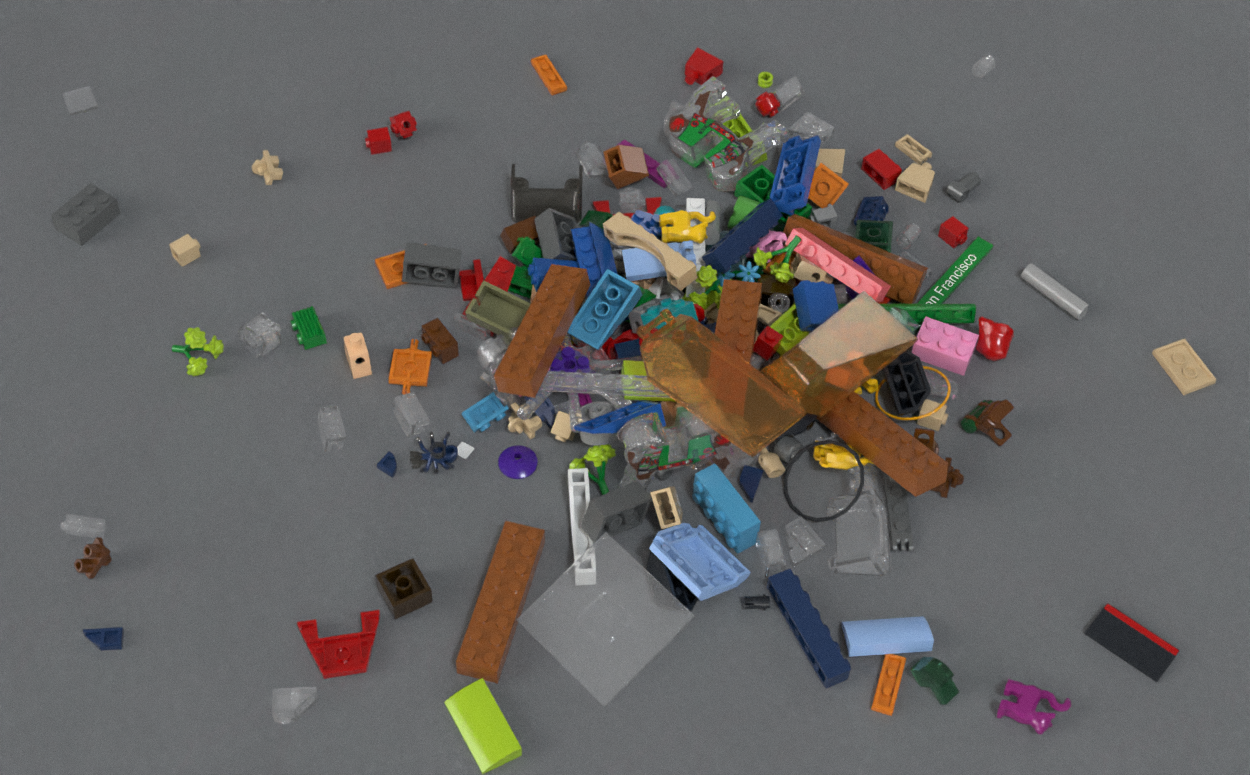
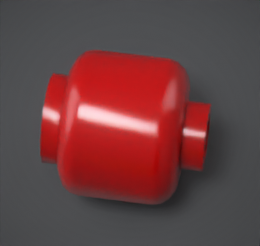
[755,91,781,118]

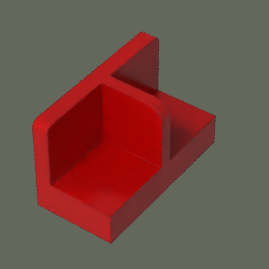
[459,259,484,301]

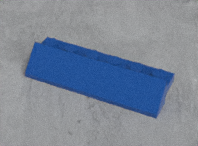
[769,135,821,215]
[571,222,629,321]

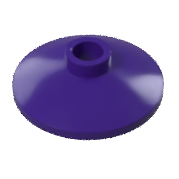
[498,445,538,479]

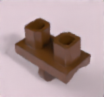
[931,457,964,498]
[74,537,112,579]

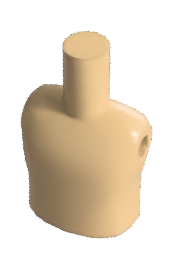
[756,443,786,478]

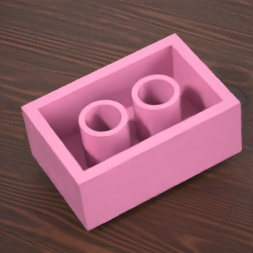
[911,317,979,376]

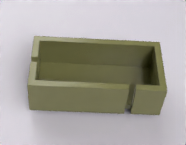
[465,281,531,341]

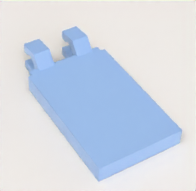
[622,241,697,281]

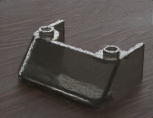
[511,164,583,224]

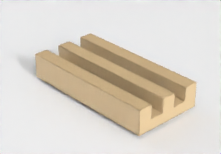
[895,134,932,165]

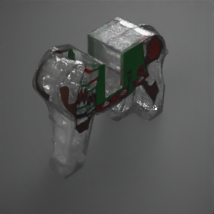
[664,76,789,192]
[617,399,754,490]

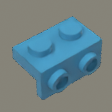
[461,392,509,433]

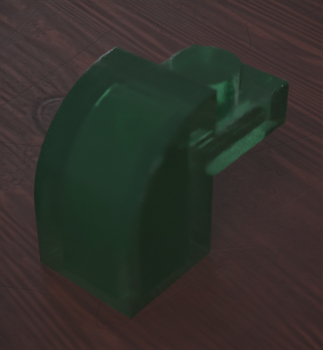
[910,657,959,705]

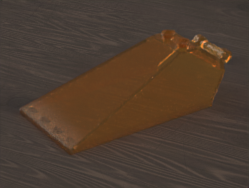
[755,291,918,418]
[636,309,806,458]

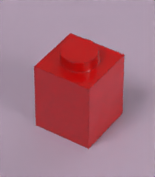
[365,127,392,155]
[938,216,969,249]
[753,326,784,361]

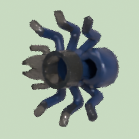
[409,432,458,474]

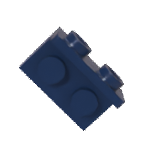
[854,196,889,233]

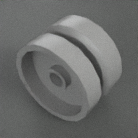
[577,401,620,445]

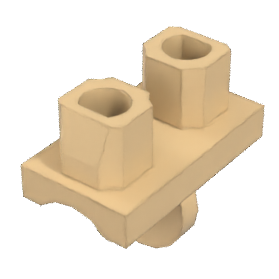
[252,150,283,185]
[507,402,542,440]

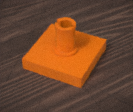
[808,163,849,208]

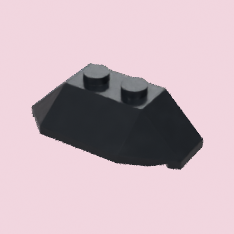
[877,343,931,416]
[646,539,698,612]

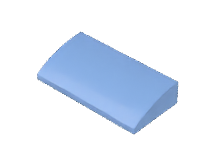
[841,616,934,657]

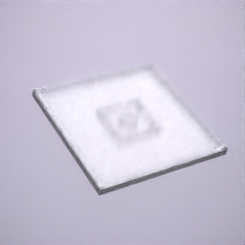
[517,532,695,708]

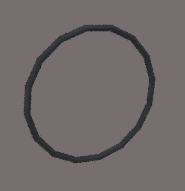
[784,440,864,522]

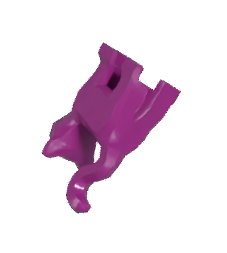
[996,679,1072,734]

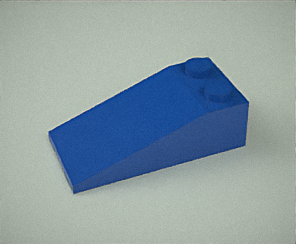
[574,400,666,434]

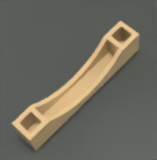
[603,212,697,291]

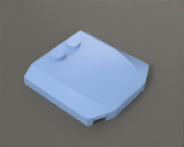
[649,523,751,601]

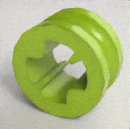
[758,72,773,88]

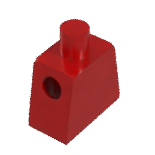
[685,47,724,86]

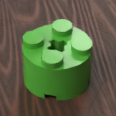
[727,196,760,230]

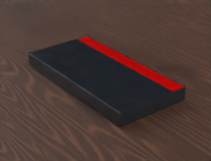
[1085,603,1180,682]

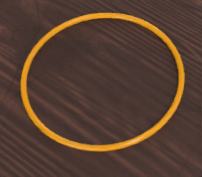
[875,366,951,420]

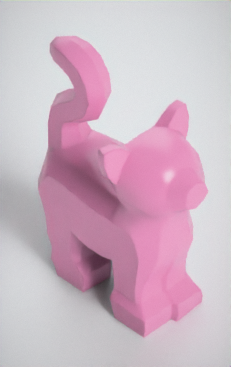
[743,230,788,263]

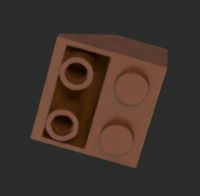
[603,145,649,189]

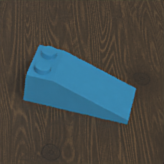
[567,269,642,350]

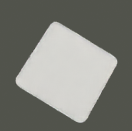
[457,442,474,459]

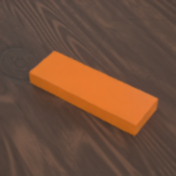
[531,54,567,95]
[871,654,906,716]

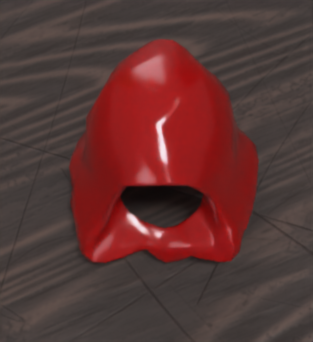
[976,317,1014,361]

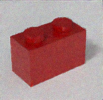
[861,149,902,190]

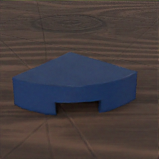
[377,451,397,478]

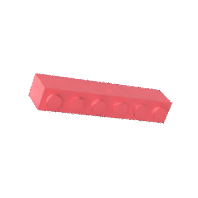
[785,228,891,303]

